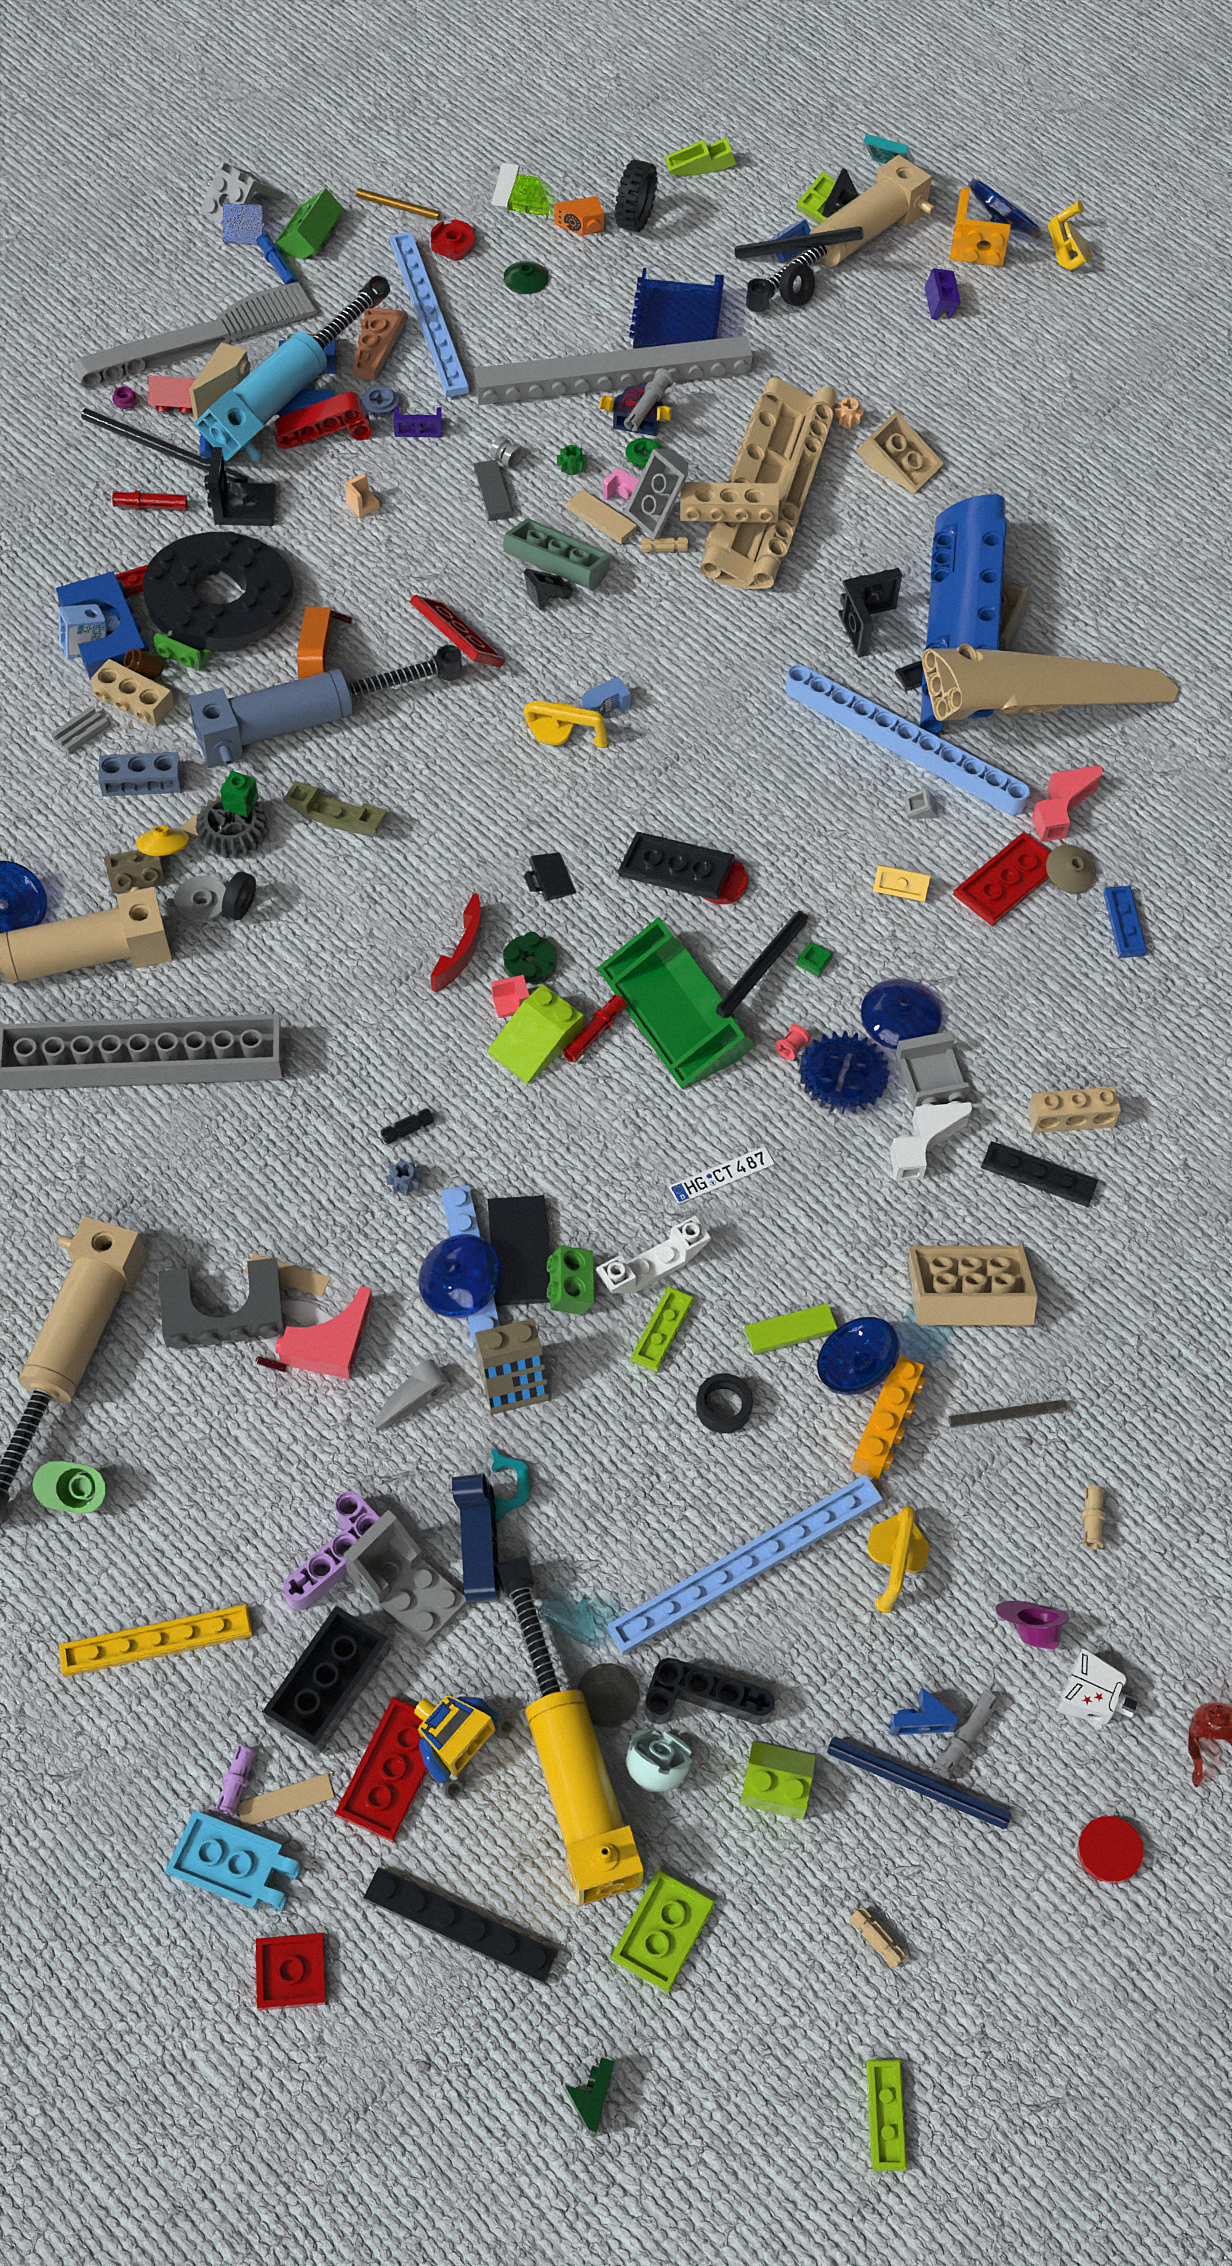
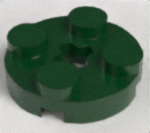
[503,932,557,985]

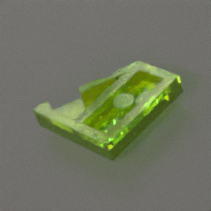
[507,174,550,217]

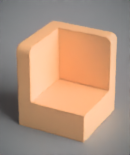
[345,473,380,518]

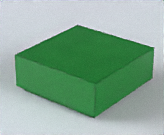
[796,941,833,977]

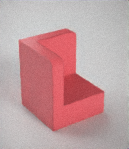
[491,975,529,1018]

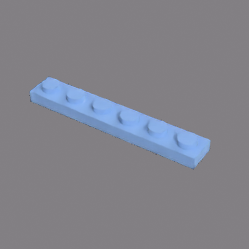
[441,1185,500,1348]

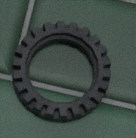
[615,159,658,232]

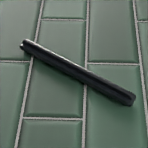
[734,226,864,259]
[716,911,808,1018]

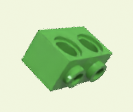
[547,1245,594,1315]

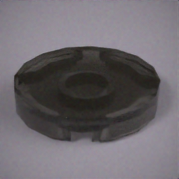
[577,1663,640,1728]

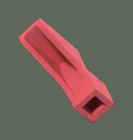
[1032,765,1103,842]

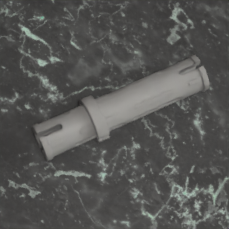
[932,1691,1000,1779]

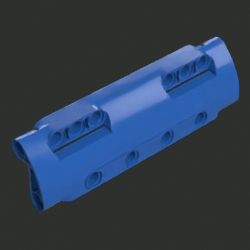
[920,494,1006,734]

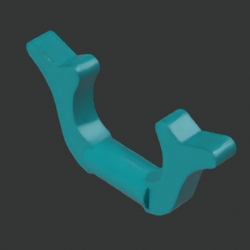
[491,1448,530,1523]

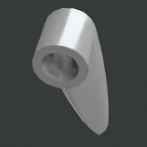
[374,1359,450,1431]

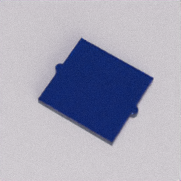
[221,203,265,244]

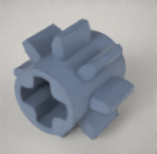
[386,1159,422,1196]

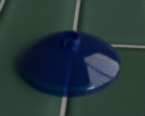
[0,861,47,933]
[860,979,942,1050]
[418,1234,501,1318]
[817,1317,901,1395]

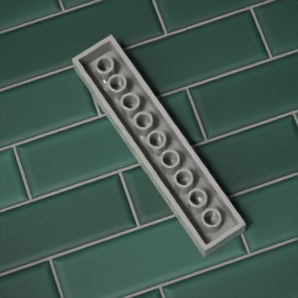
[0,1014,282,1090]

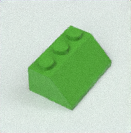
[274,188,344,259]

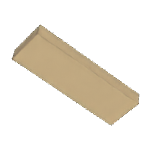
[567,489,637,544]

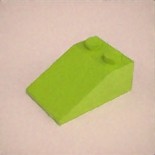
[487,984,583,1085]

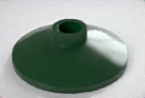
[504,261,548,294]

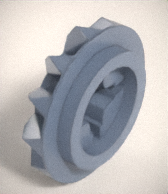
[361,386,399,417]

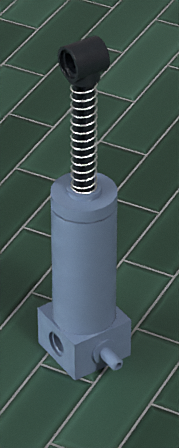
[188,645,462,768]

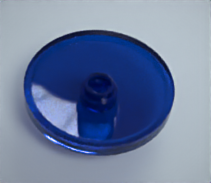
[968,177,1044,240]

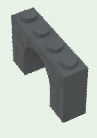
[159,1258,285,1349]

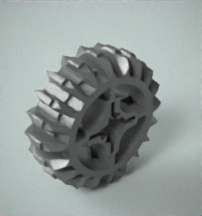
[195,795,268,859]

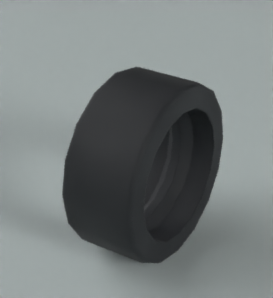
[696,1373,753,1434]

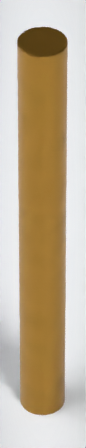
[356,188,441,220]

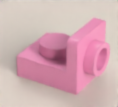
[603,468,639,500]

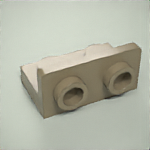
[104,850,165,893]

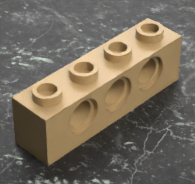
[680,482,779,523]

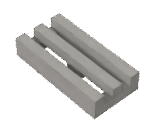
[51,706,109,755]

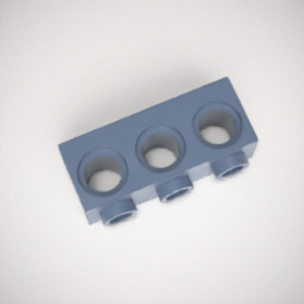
[98,752,181,796]

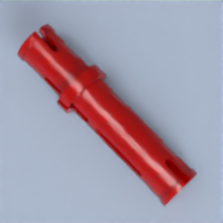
[112,490,187,510]
[562,994,627,1063]

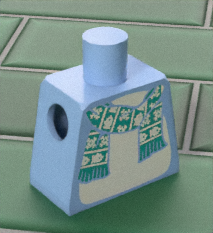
[59,604,119,659]

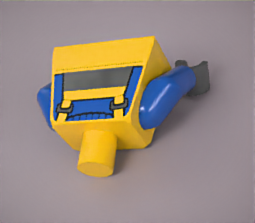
[414,1695,515,1800]

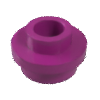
[112,386,137,409]

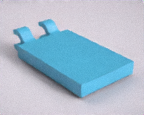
[165,1810,302,1911]

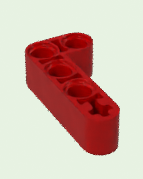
[273,392,372,449]

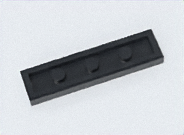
[981,1141,1098,1207]

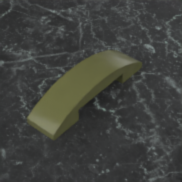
[283,780,388,834]

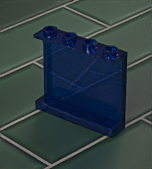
[629,267,724,349]

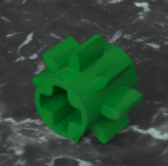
[557,445,587,475]

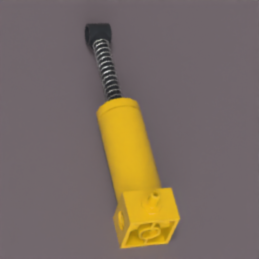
[496,1555,644,1906]

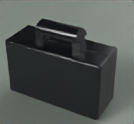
[523,852,576,901]

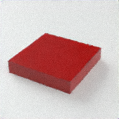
[256,1933,326,2011]

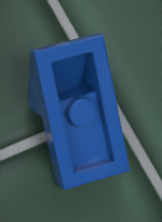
[889,1688,958,1736]

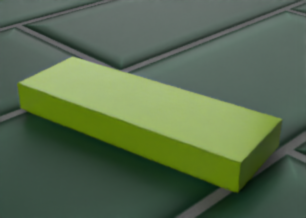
[630,1286,695,1373]
[744,1303,837,1355]
[866,2060,907,2172]

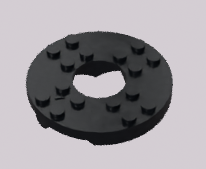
[143,531,294,652]

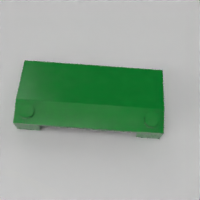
[597,917,756,1090]

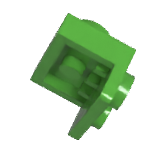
[153,633,213,671]

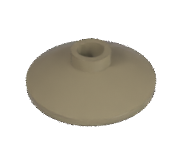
[1046,844,1096,894]

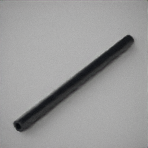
[81,408,248,483]

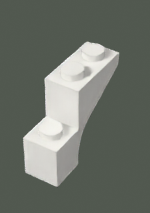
[890,1101,972,1181]

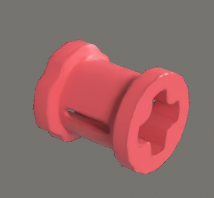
[775,1024,811,1060]

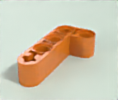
[297,606,332,679]

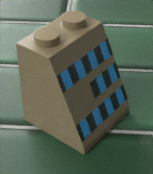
[475,1318,549,1415]

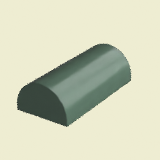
[503,518,612,590]

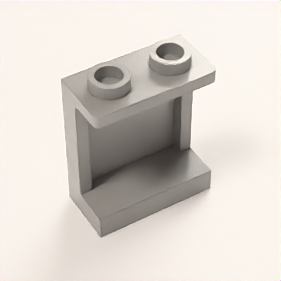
[895,1031,971,1111]

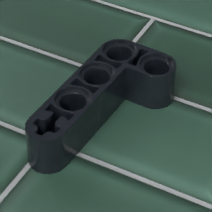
[644,1657,775,1725]

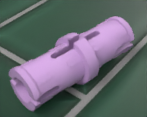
[215,1746,256,1816]

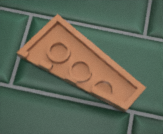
[352,307,408,380]

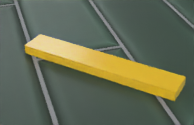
[59,1604,253,1678]

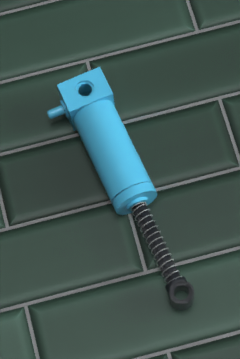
[193,276,390,462]

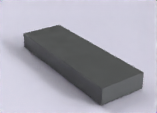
[473,459,512,521]

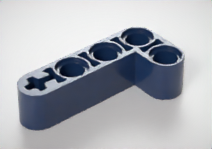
[452,1473,500,1604]

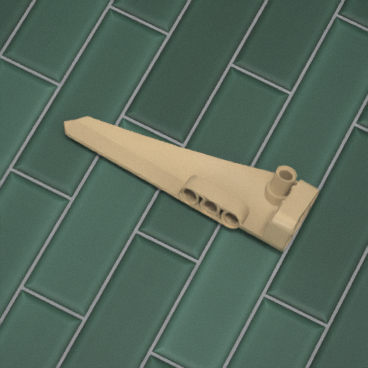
[922,644,1179,721]

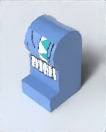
[582,676,631,716]

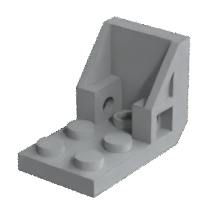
[344,1510,468,1648]

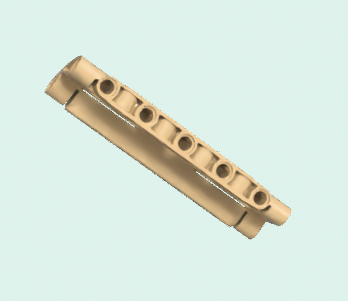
[700,378,837,589]

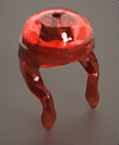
[1188,1702,1232,1788]

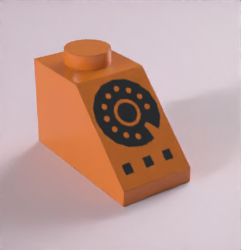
[554,196,604,235]

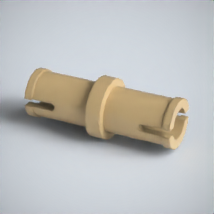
[1081,1485,1106,1550]

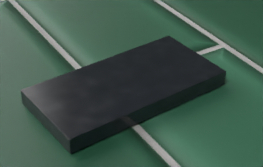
[618,831,735,900]
[488,1195,550,1306]

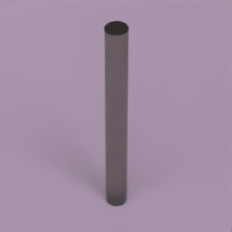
[948,1399,1067,1428]

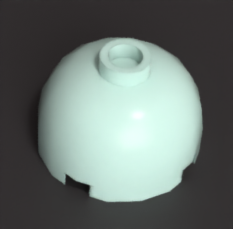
[626,1728,693,1792]

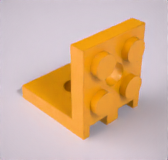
[950,188,1011,267]

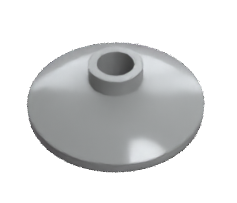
[174,876,226,922]

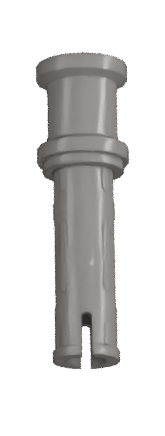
[624,368,674,431]

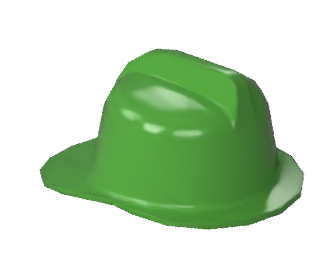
[33,1461,106,1514]

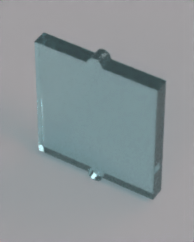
[891,1301,954,1363]

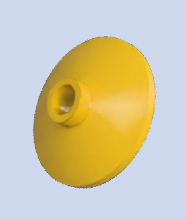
[136,825,189,856]

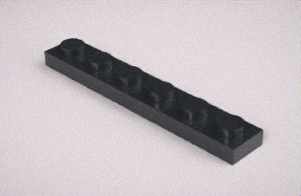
[363,1867,558,1985]

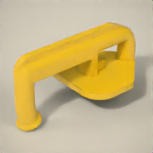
[1048,200,1092,270]
[524,701,609,748]
[867,1505,929,1613]

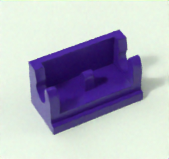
[924,268,961,320]
[393,407,442,438]

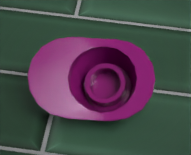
[995,1601,1070,1650]

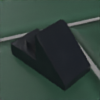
[822,168,858,218]
[524,568,573,610]

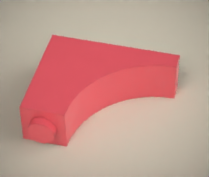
[275,1286,373,1379]

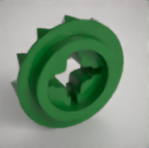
[625,438,663,469]

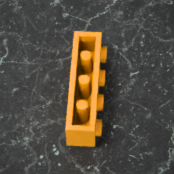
[850,1354,926,1481]

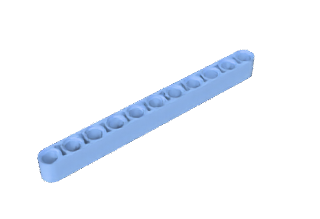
[786,665,1030,815]

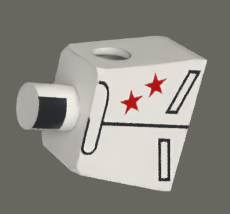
[1056,1648,1138,1724]

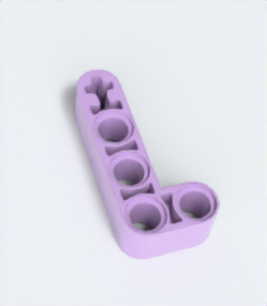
[283,1491,380,1611]

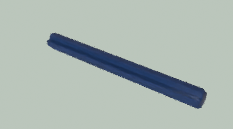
[827,1737,1011,1829]

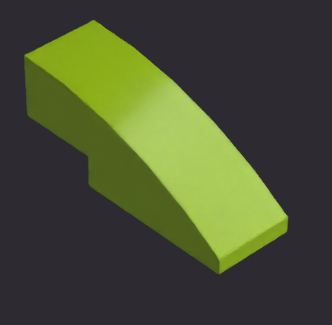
[664,137,736,175]

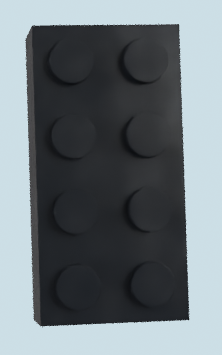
[262,1606,391,1756]

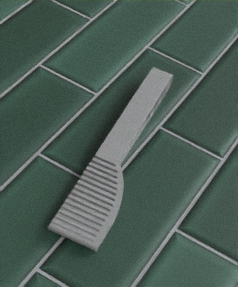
[73,282,317,389]

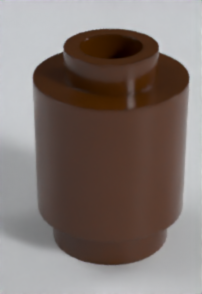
[123,648,164,680]

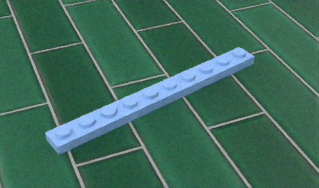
[389,231,469,398]
[606,1475,883,1655]

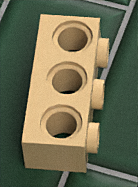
[91,659,174,727]
[1027,1087,1121,1134]

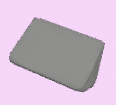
[904,788,938,819]

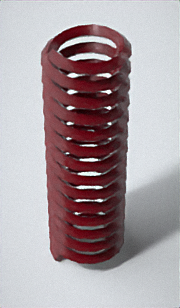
[332,610,352,624]
[255,1356,286,1373]

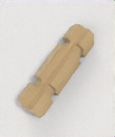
[641,537,688,553]
[849,1907,906,1968]

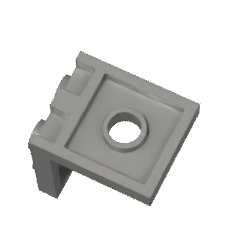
[199,161,283,233]

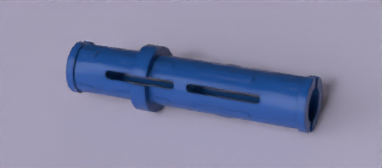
[257,234,299,285]

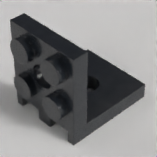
[204,447,277,526]
[838,568,902,658]

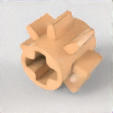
[834,398,864,428]

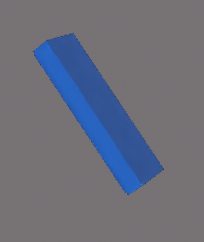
[1103,886,1147,958]

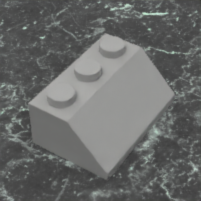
[624,449,688,539]

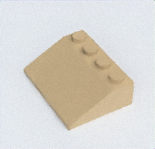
[908,1246,1038,1326]

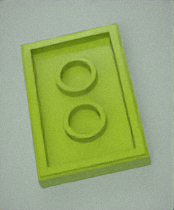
[610,1869,716,1994]

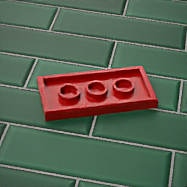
[409,595,505,668]
[953,832,1050,927]
[334,1697,429,1843]

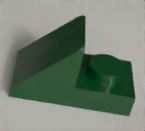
[565,2057,614,2137]

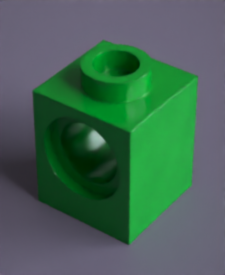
[220,770,259,817]

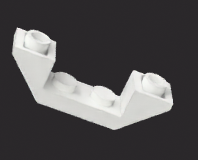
[596,1215,711,1293]

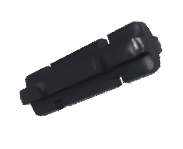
[380,1108,434,1144]

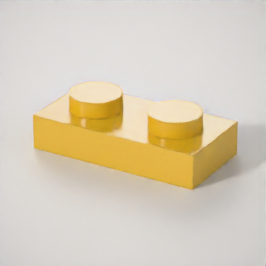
[873,864,930,902]

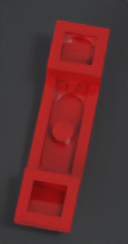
[431,893,481,992]

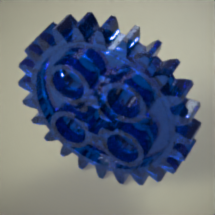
[799,1031,890,1114]

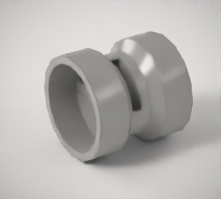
[490,436,523,469]

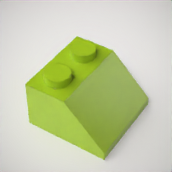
[739,1741,815,1820]

